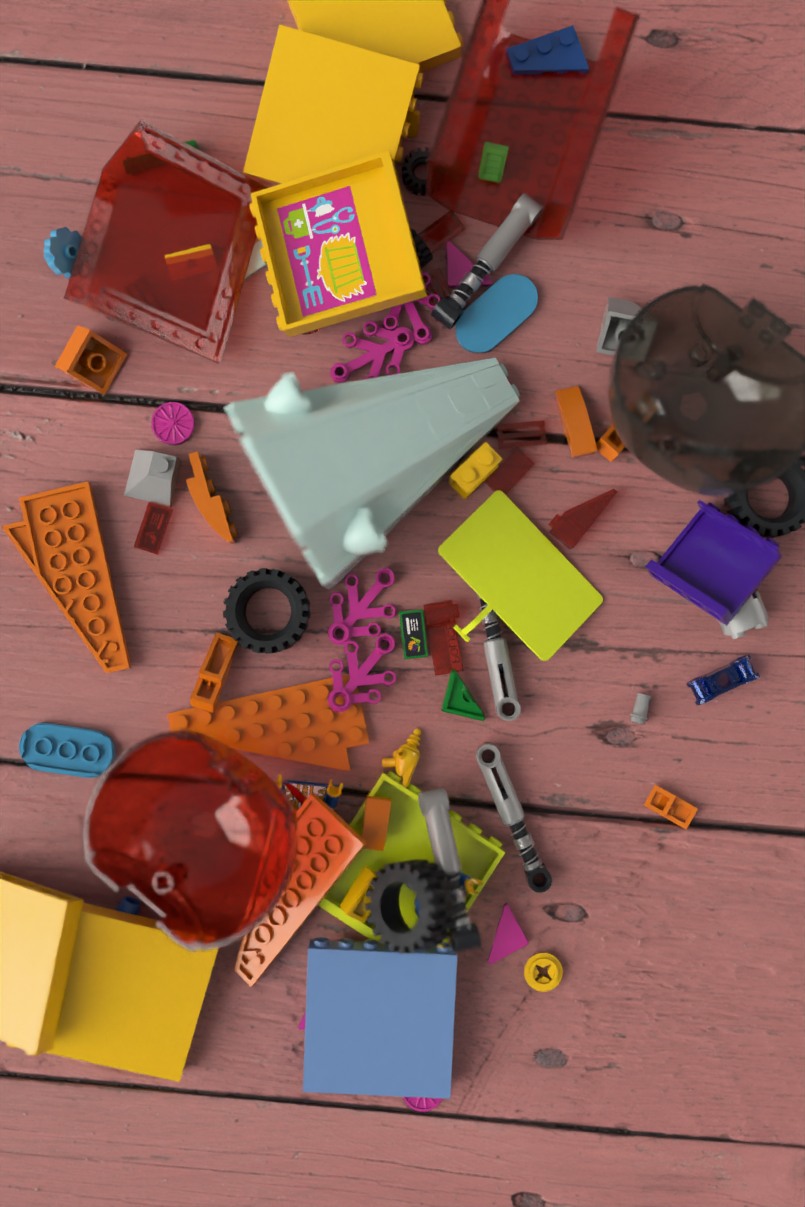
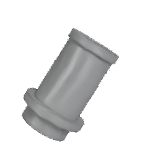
[629,693,652,725]

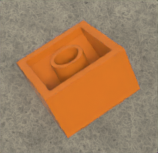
[54,325,127,395]

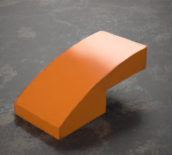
[644,785,698,830]
[361,796,391,851]

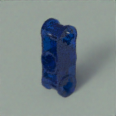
[686,654,760,705]

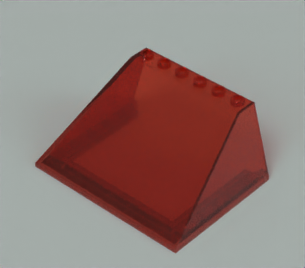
[63,119,269,364]

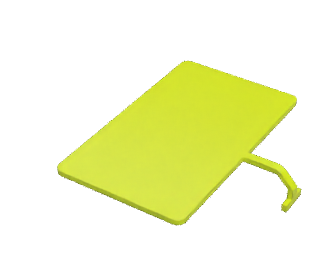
[438,490,603,661]

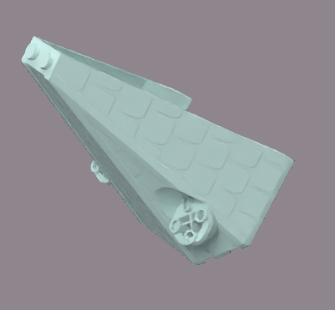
[224,358,520,590]

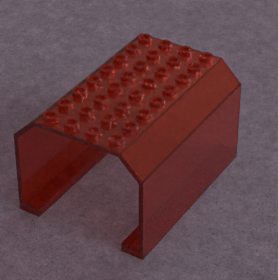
[426,0,640,240]

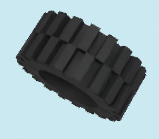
[724,451,805,538]
[223,568,311,654]
[366,859,458,953]

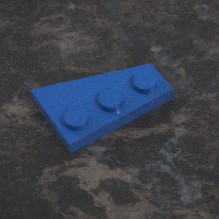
[506,25,589,75]

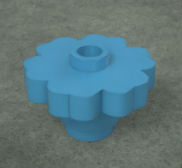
[44,227,89,278]

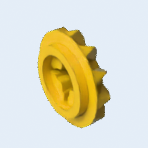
[524,952,563,992]

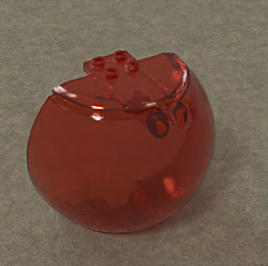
[83,729,298,952]

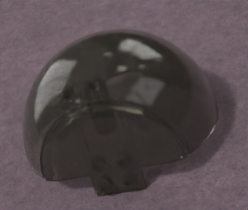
[608,284,805,496]

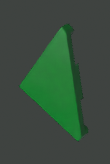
[441,668,485,721]

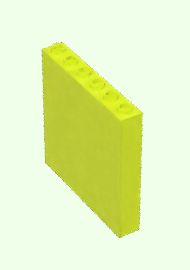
[318,770,506,943]

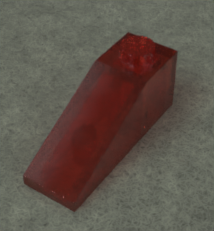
[548,489,618,550]

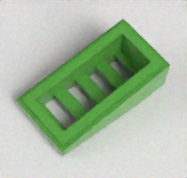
[478,142,509,183]

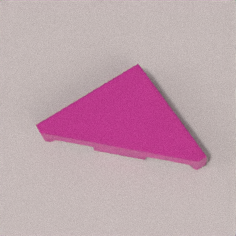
[446,242,492,288]
[488,903,529,965]

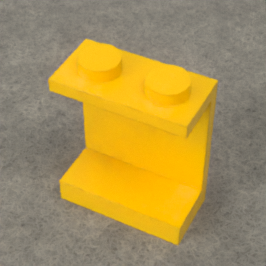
[448,442,503,500]

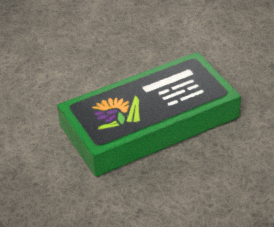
[399,609,428,660]

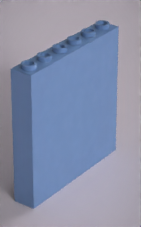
[303,937,457,1099]

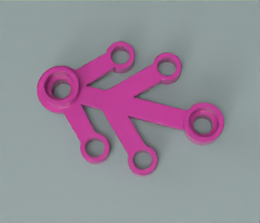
[383,272,441,345]
[330,321,414,384]
[328,568,396,645]
[328,634,396,712]

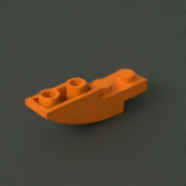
[186,451,238,544]

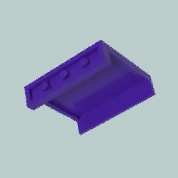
[645,500,782,626]

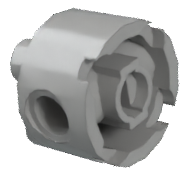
[718,589,769,639]

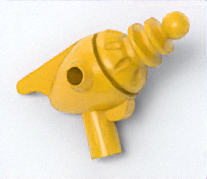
[382,728,421,787]

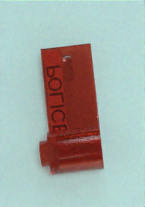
[423,600,464,676]

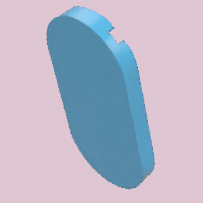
[455,274,538,354]
[19,722,116,778]

